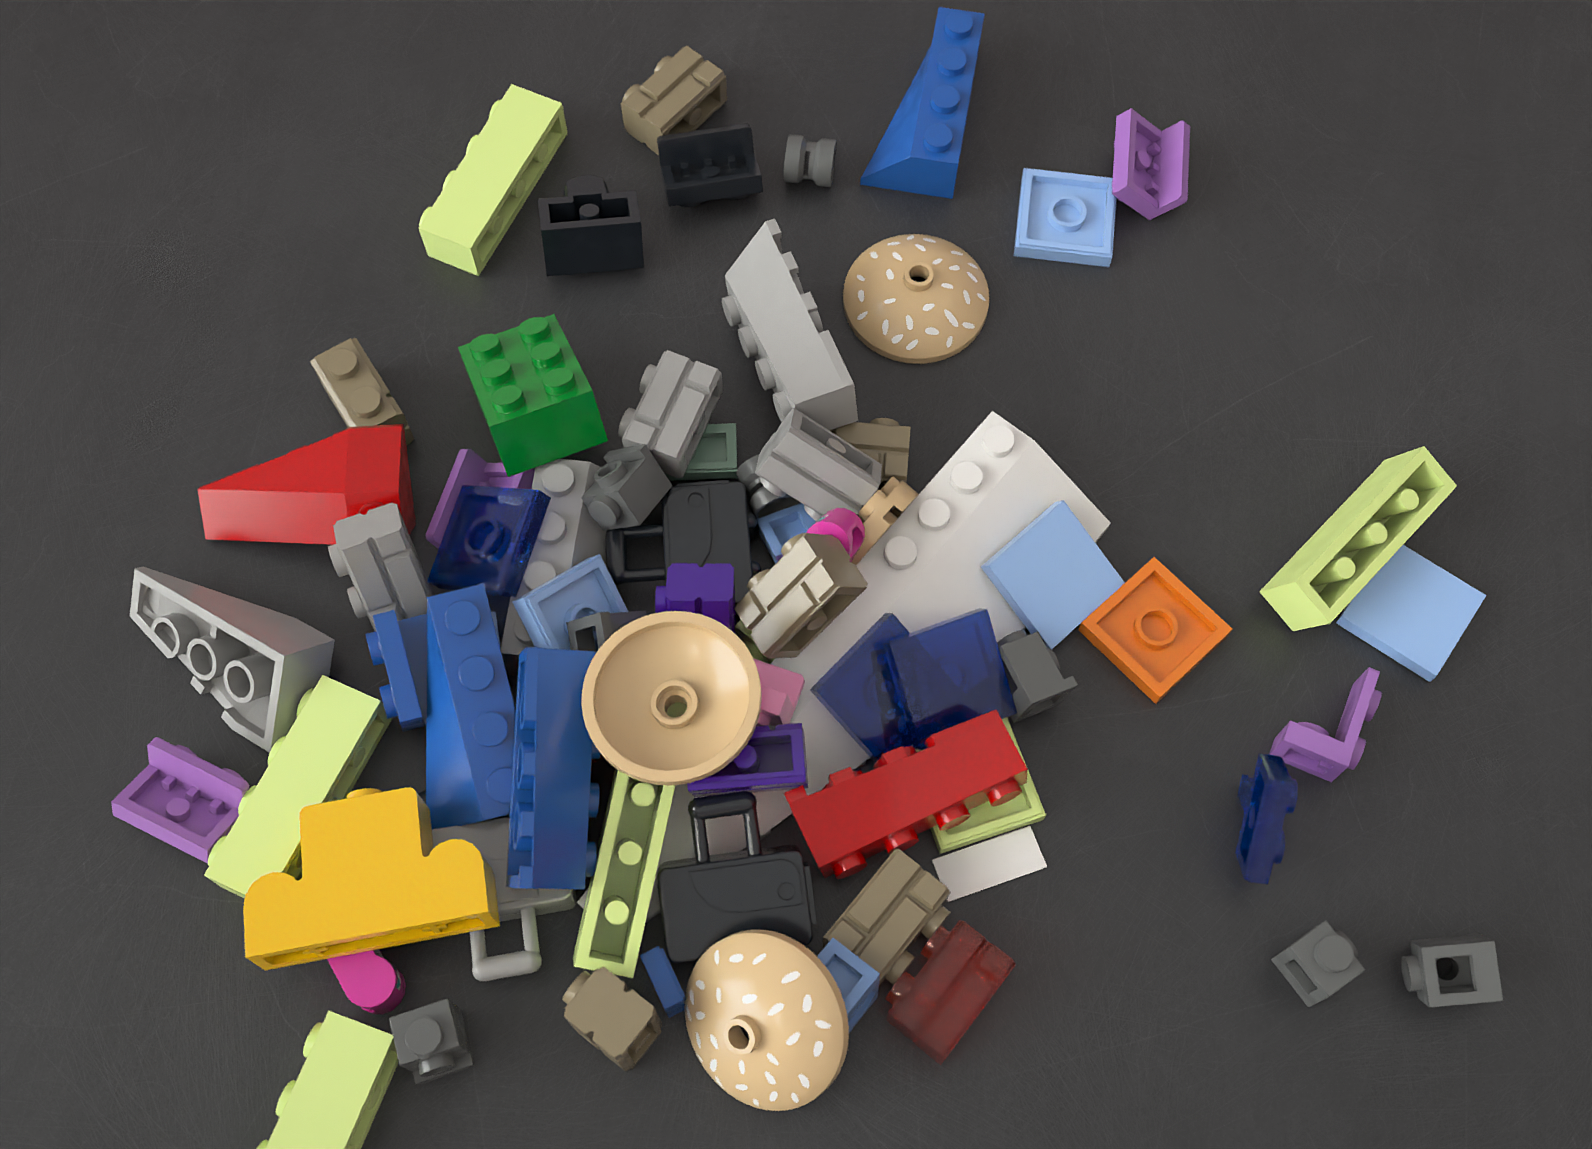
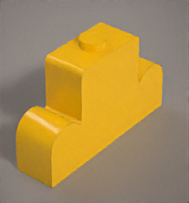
[243,787,500,970]

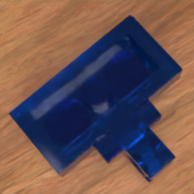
[1235,753,1298,885]

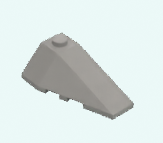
[130,566,335,753]

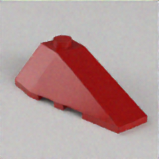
[197,424,416,545]

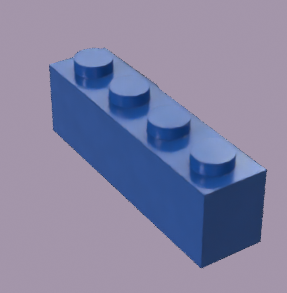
[860,7,985,199]
[426,584,516,830]
[506,647,601,889]

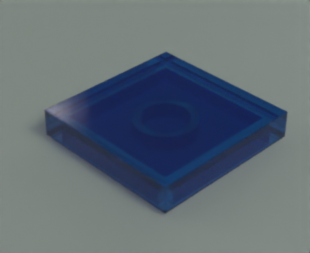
[427,485,551,598]
[882,608,1017,750]
[810,613,961,763]

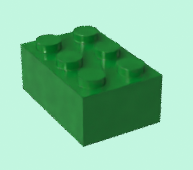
[458,314,608,477]

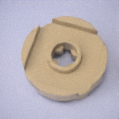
[851,476,919,565]

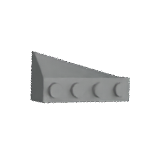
[722,218,858,431]
[500,459,607,676]

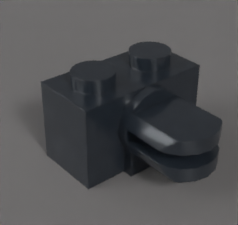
[538,175,644,276]

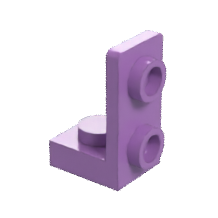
[1269,667,1382,782]

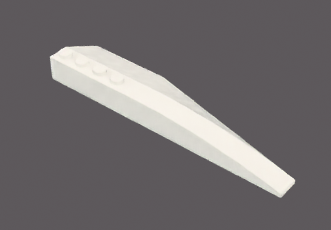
[577,411,1111,923]

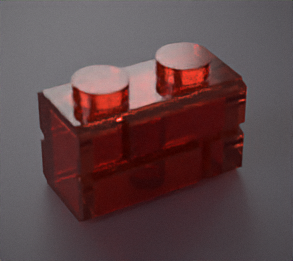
[885,920,1016,1064]

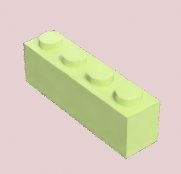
[419,84,568,276]
[1259,446,1457,631]
[204,675,393,898]
[573,768,675,978]
[257,1011,399,1149]

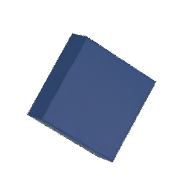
[640,946,686,1018]

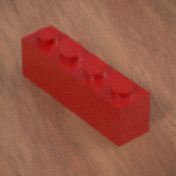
[784,709,1028,879]

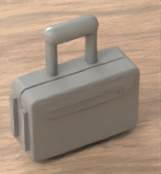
[432,817,577,981]

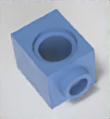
[817,938,880,1033]

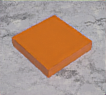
[1078,557,1233,704]

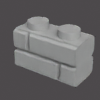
[618,350,723,478]
[755,408,882,521]
[328,503,433,632]

